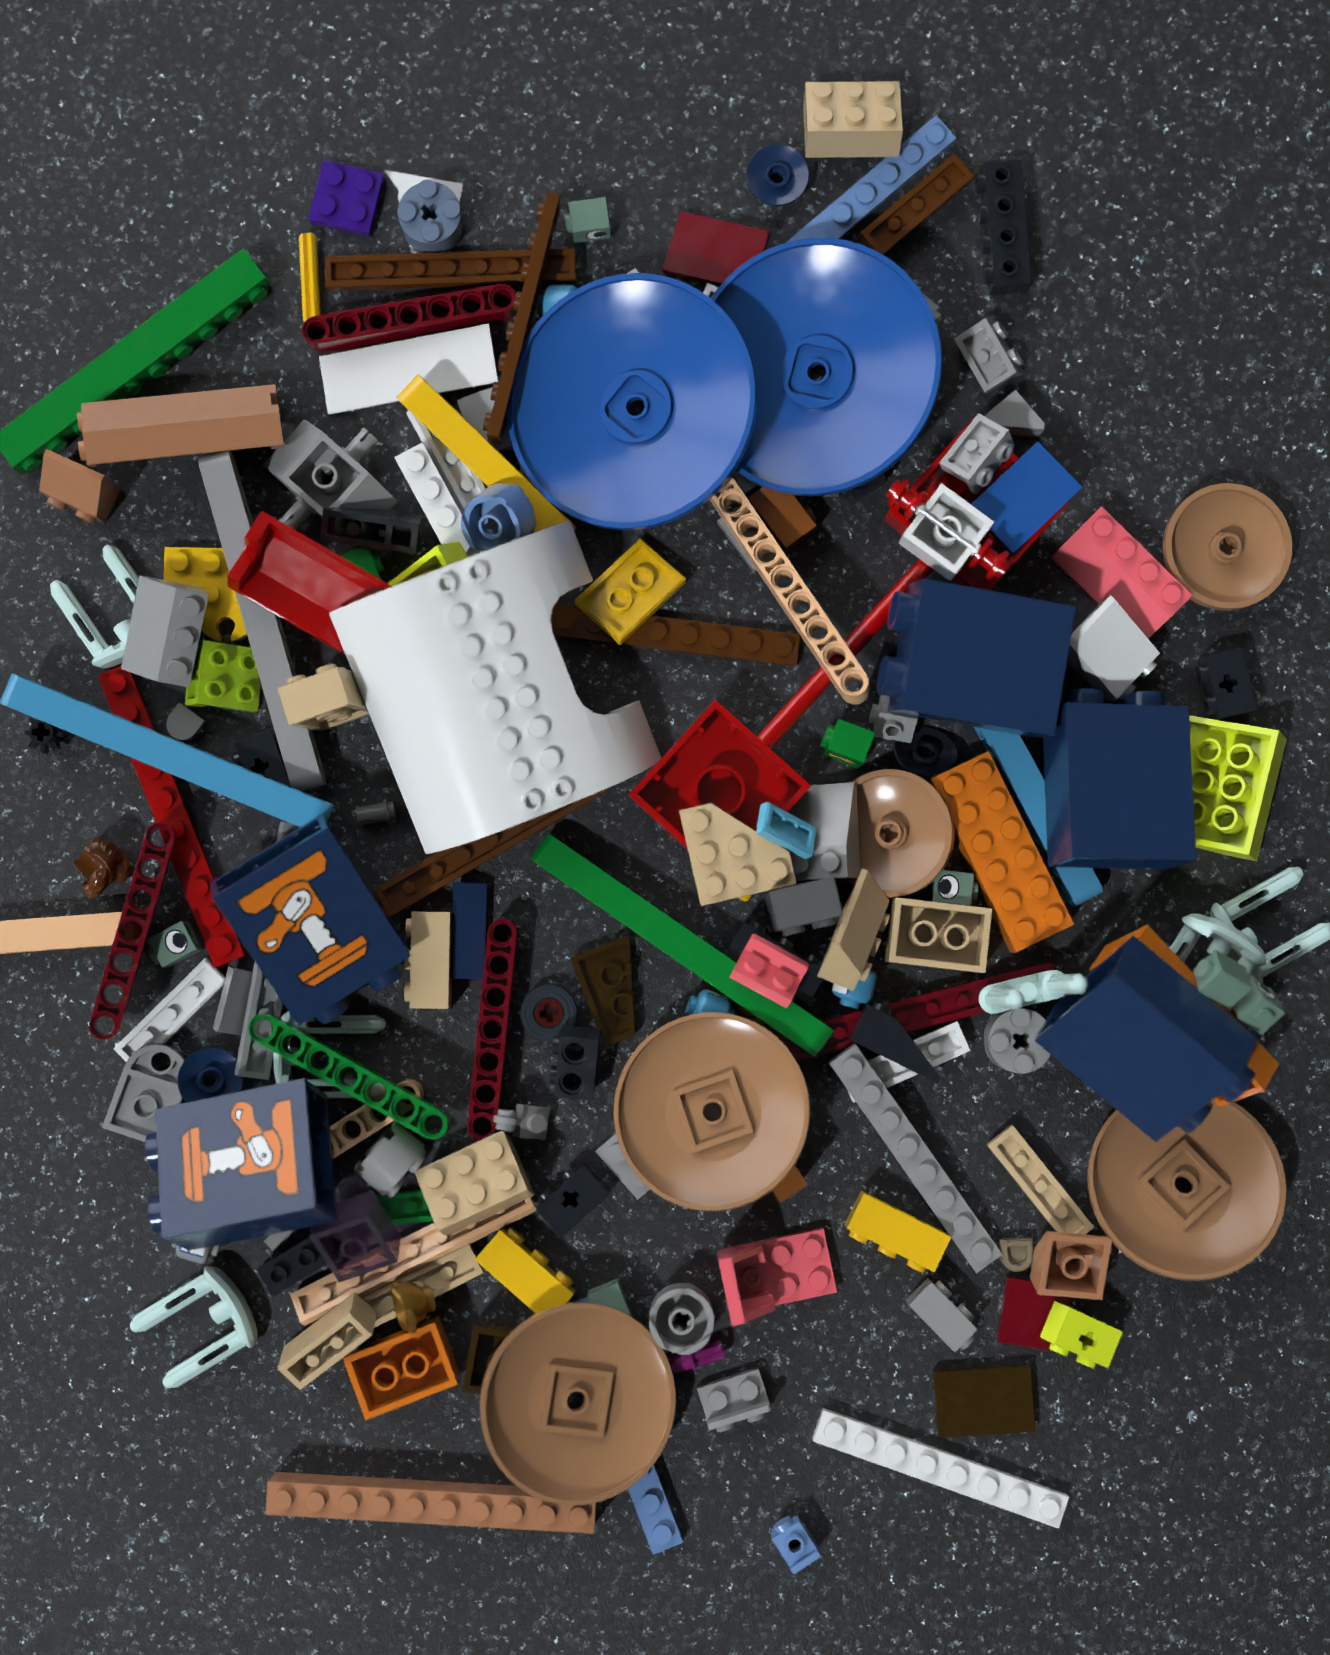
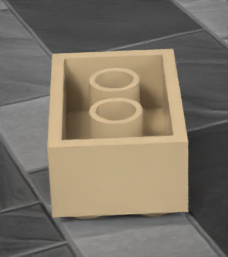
[803,81,903,158]
[277,664,369,731]
[885,897,992,973]
[414,1130,534,1236]

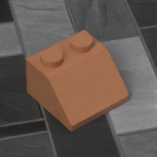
[39,449,121,524]
[1030,1231,1112,1300]

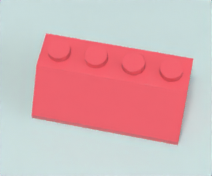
[1050,506,1193,638]

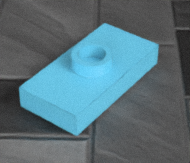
[756,802,817,859]

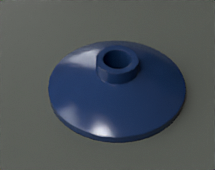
[746,144,809,206]
[177,1047,243,1103]

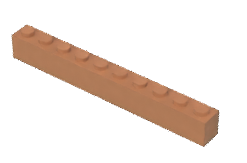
[265,1472,596,1534]

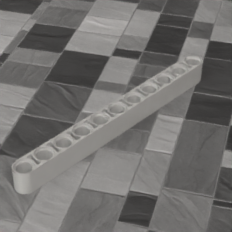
[198,451,326,791]

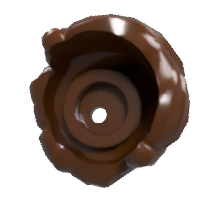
[73,836,131,899]

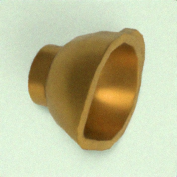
[391,1282,435,1334]

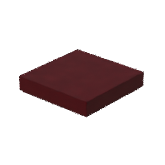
[996,1276,1070,1351]

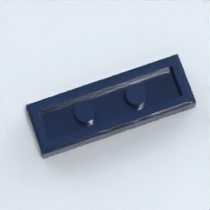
[451,883,487,979]

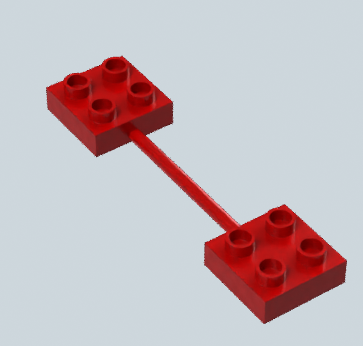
[628,418,1069,851]

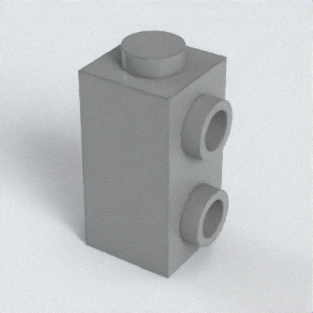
[905,1278,978,1352]

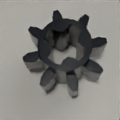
[24,718,67,754]

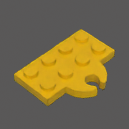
[163,547,248,643]

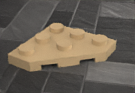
[679,803,797,906]

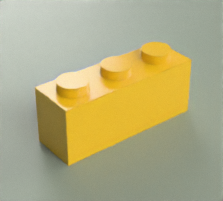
[844,1190,951,1273]
[475,1227,575,1314]

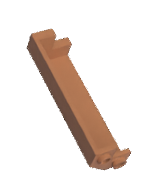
[77,384,284,467]

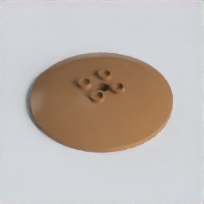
[614,1012,810,1211]
[1087,1100,1286,1281]
[480,1302,676,1505]

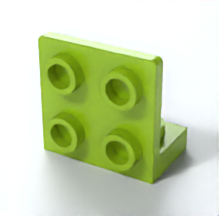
[184,640,261,712]

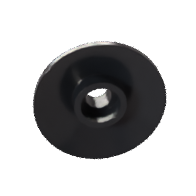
[894,727,957,778]

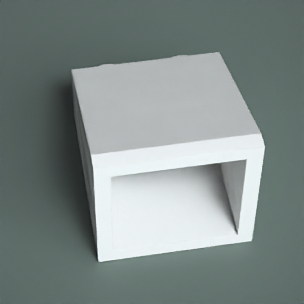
[1067,595,1160,703]

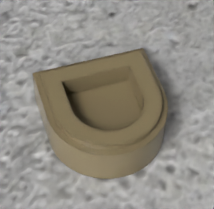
[999,1237,1033,1272]

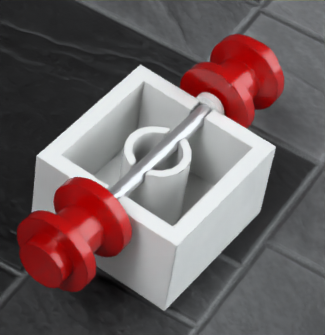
[885,478,1011,581]

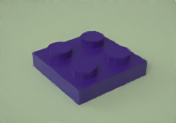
[308,160,385,237]

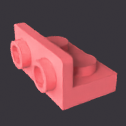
[729,934,809,1009]

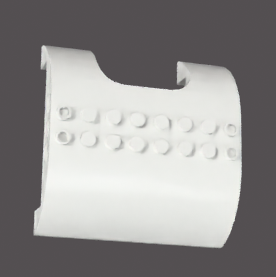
[329,521,661,854]

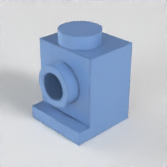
[770,1514,821,1575]

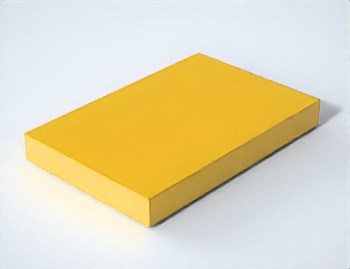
[575,538,686,645]

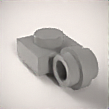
[493,1104,550,1140]

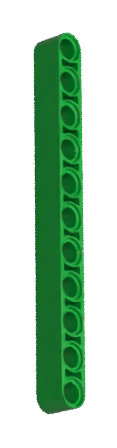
[530,833,835,1058]

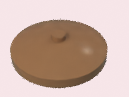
[1163,483,1292,611]
[846,769,955,897]

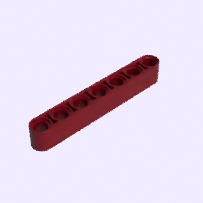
[302,284,517,353]
[89,822,176,1040]
[467,919,519,1141]

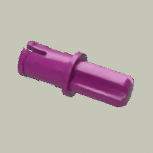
[666,1341,725,1374]

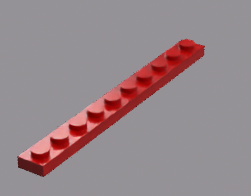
[97,666,247,968]

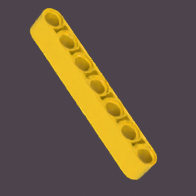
[396,374,577,532]

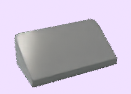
[213,967,253,1035]

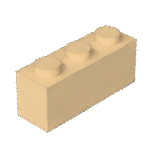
[404,912,452,1009]
[277,1292,377,1390]

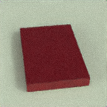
[662,211,771,286]

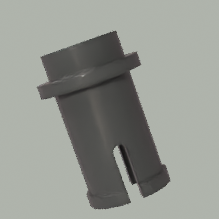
[356,799,398,826]

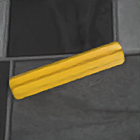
[299,233,321,322]

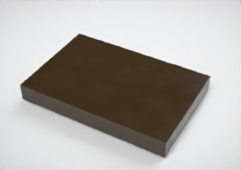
[933,1364,1035,1438]

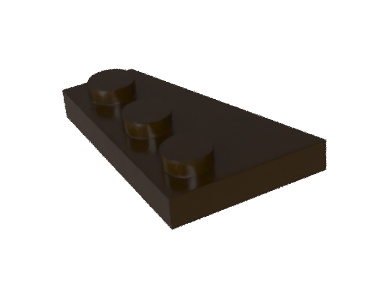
[570,935,635,1047]

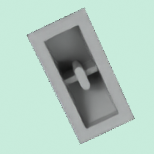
[984,390,1045,438]

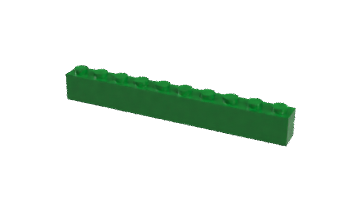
[0,249,272,475]

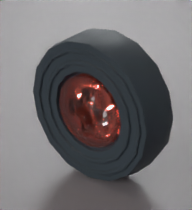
[521,984,578,1041]

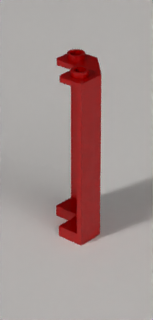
[227,511,392,655]

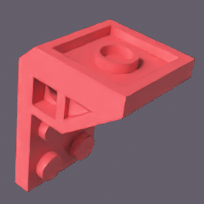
[717,1227,837,1326]

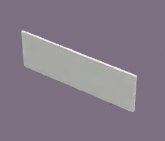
[319,323,498,415]

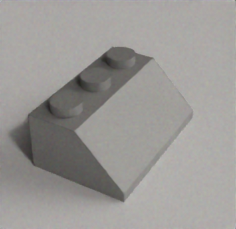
[121,575,208,687]

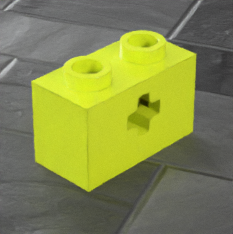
[1040,1301,1123,1369]

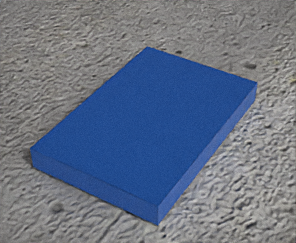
[971,441,1083,555]

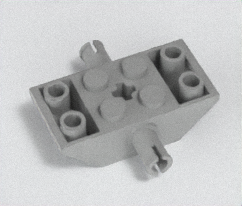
[262,419,398,548]

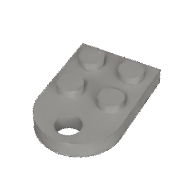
[102,1044,185,1142]

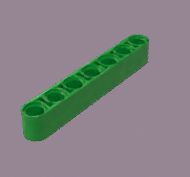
[248,1014,451,1140]

